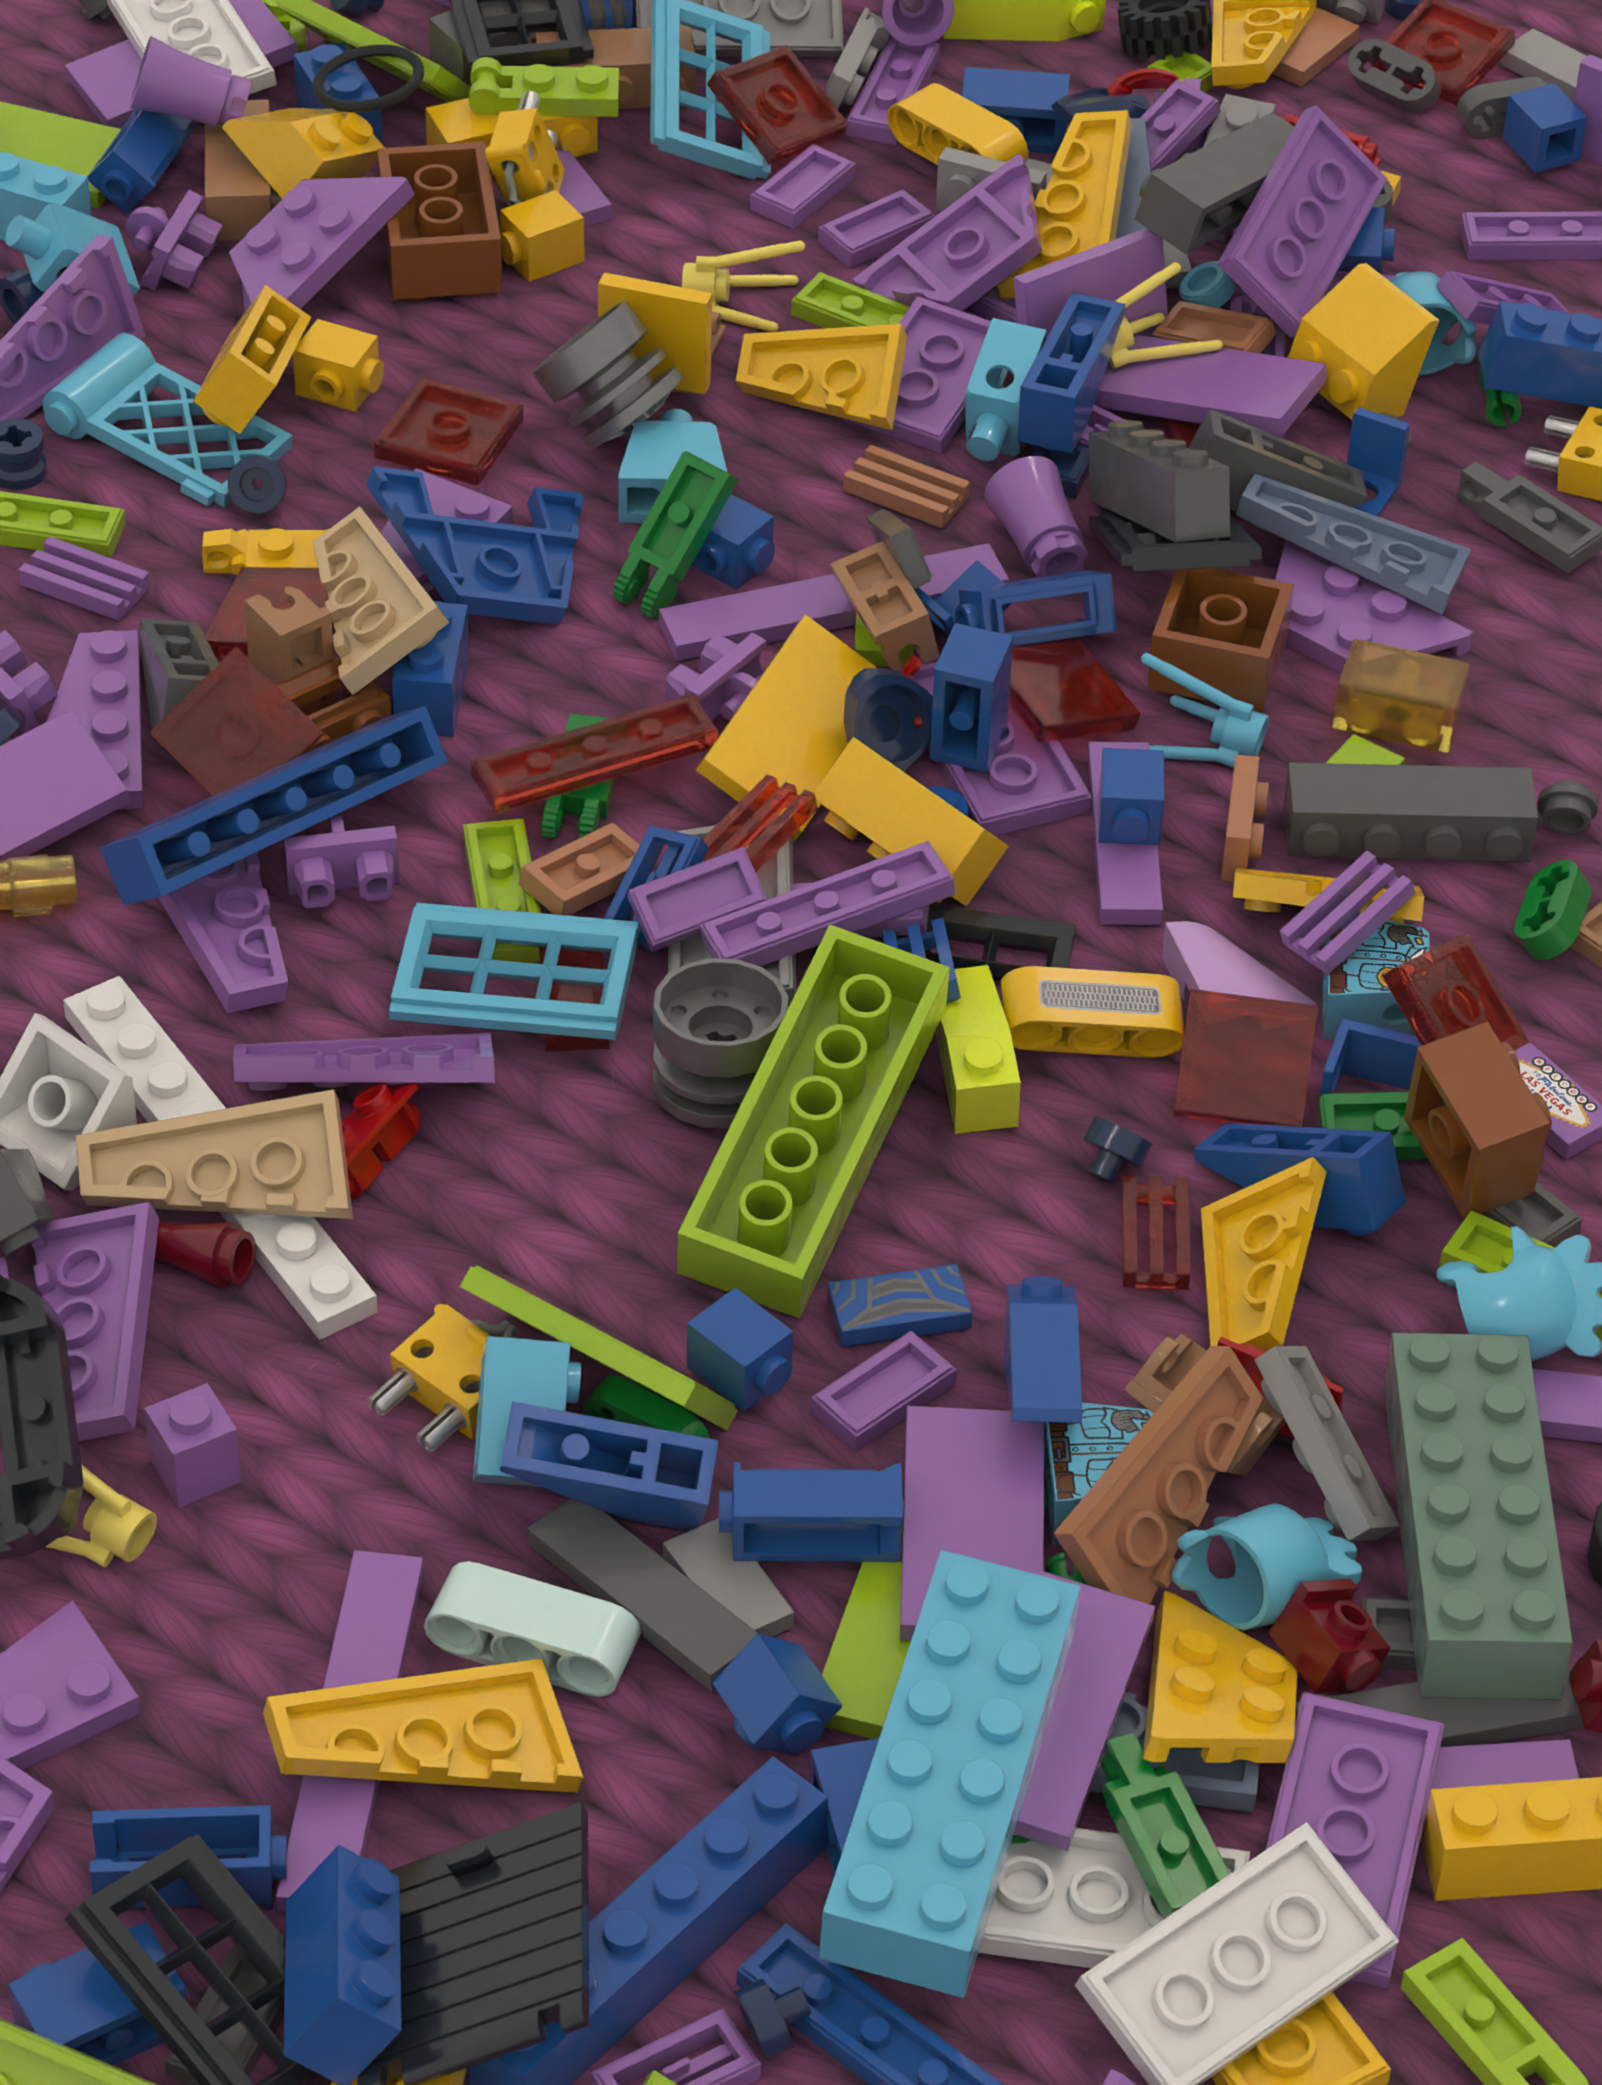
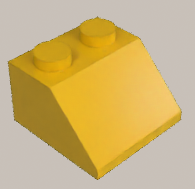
[222,108,385,199]
[1288,263,1439,420]

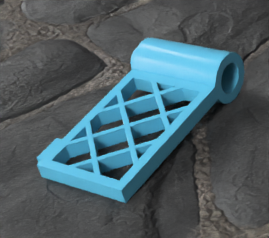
[42,333,293,507]

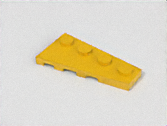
[997,110,1132,298]
[263,1658,583,1793]

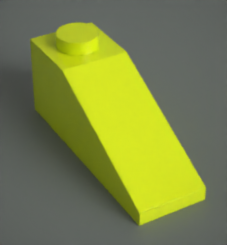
[942,0,1106,42]
[935,965,1021,1134]

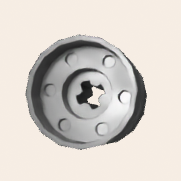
[532,300,684,450]
[653,958,788,1129]

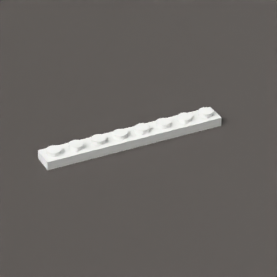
[63,976,377,1340]

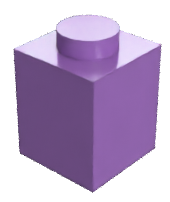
[144,1383,242,1508]

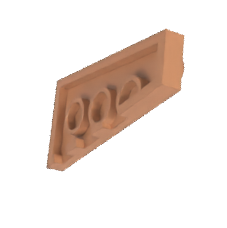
[1053,1346,1263,1604]

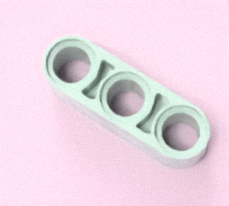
[424,1561,642,1697]

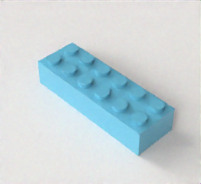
[819,1550,1081,1998]

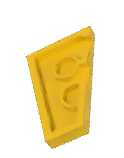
[1211,0,1317,89]
[736,324,908,431]
[1232,868,1424,924]
[1201,1157,1327,1352]

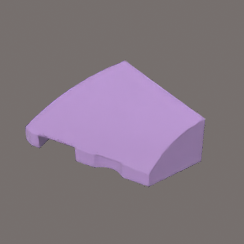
[1162,921,1319,1031]

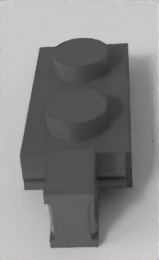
[1457,461,1602,573]

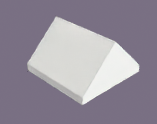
[0,1013,137,1191]

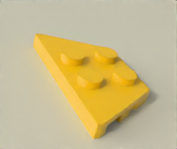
[1143,1591,1297,1763]

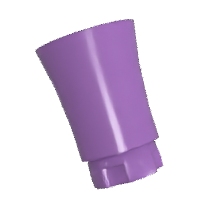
[880,0,954,46]
[130,36,251,127]
[984,456,1088,578]

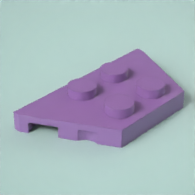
[853,154,1042,311]
[229,177,415,309]
[1275,540,1473,684]

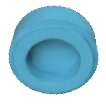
[1179,261,1236,308]

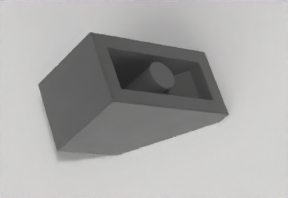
[0,1149,53,1257]

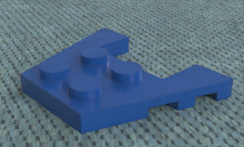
[366,466,584,625]

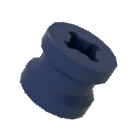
[0,418,47,490]

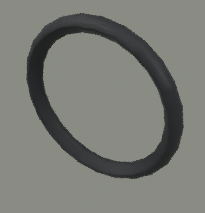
[313,44,424,112]

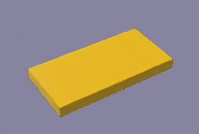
[696,614,877,843]

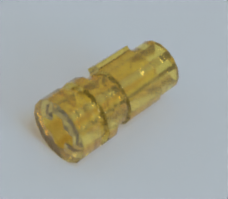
[0,854,77,917]

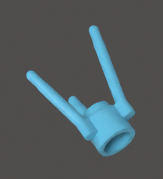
[1141,653,1269,768]

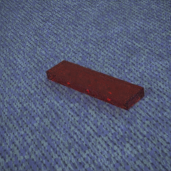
[471,694,718,814]

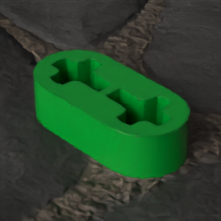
[1514,860,1592,961]
[582,1376,710,1439]

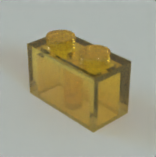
[1333,639,1470,753]

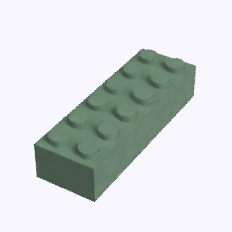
[1384,1333,1573,1700]

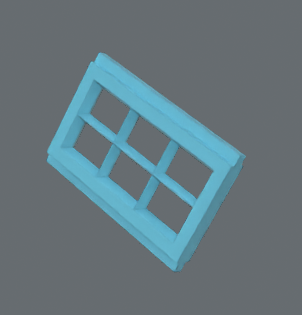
[650,0,771,180]
[389,903,639,1040]

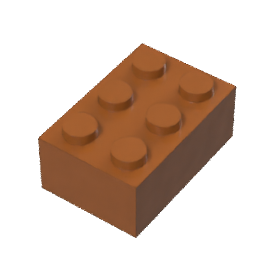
[377,142,502,300]

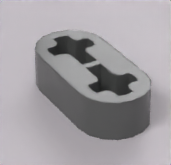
[1348,38,1441,113]
[1457,77,1548,138]

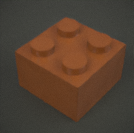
[1147,568,1294,712]
[1404,1021,1552,1220]

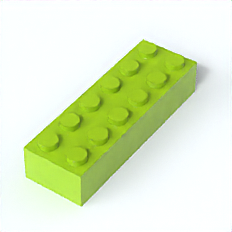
[677,924,950,1319]

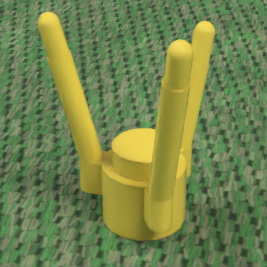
[682,241,805,332]
[1109,262,1223,369]
[46,1465,157,1568]

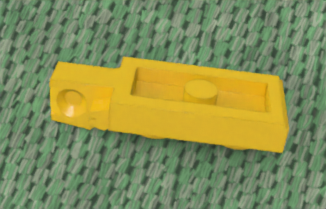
[202,528,329,585]

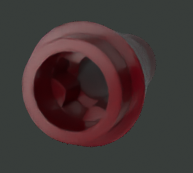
[155,1222,256,1288]

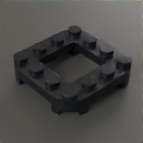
[0,1275,83,1561]

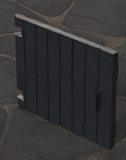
[358,1802,589,2085]

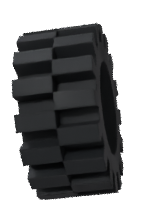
[1117,0,1212,60]

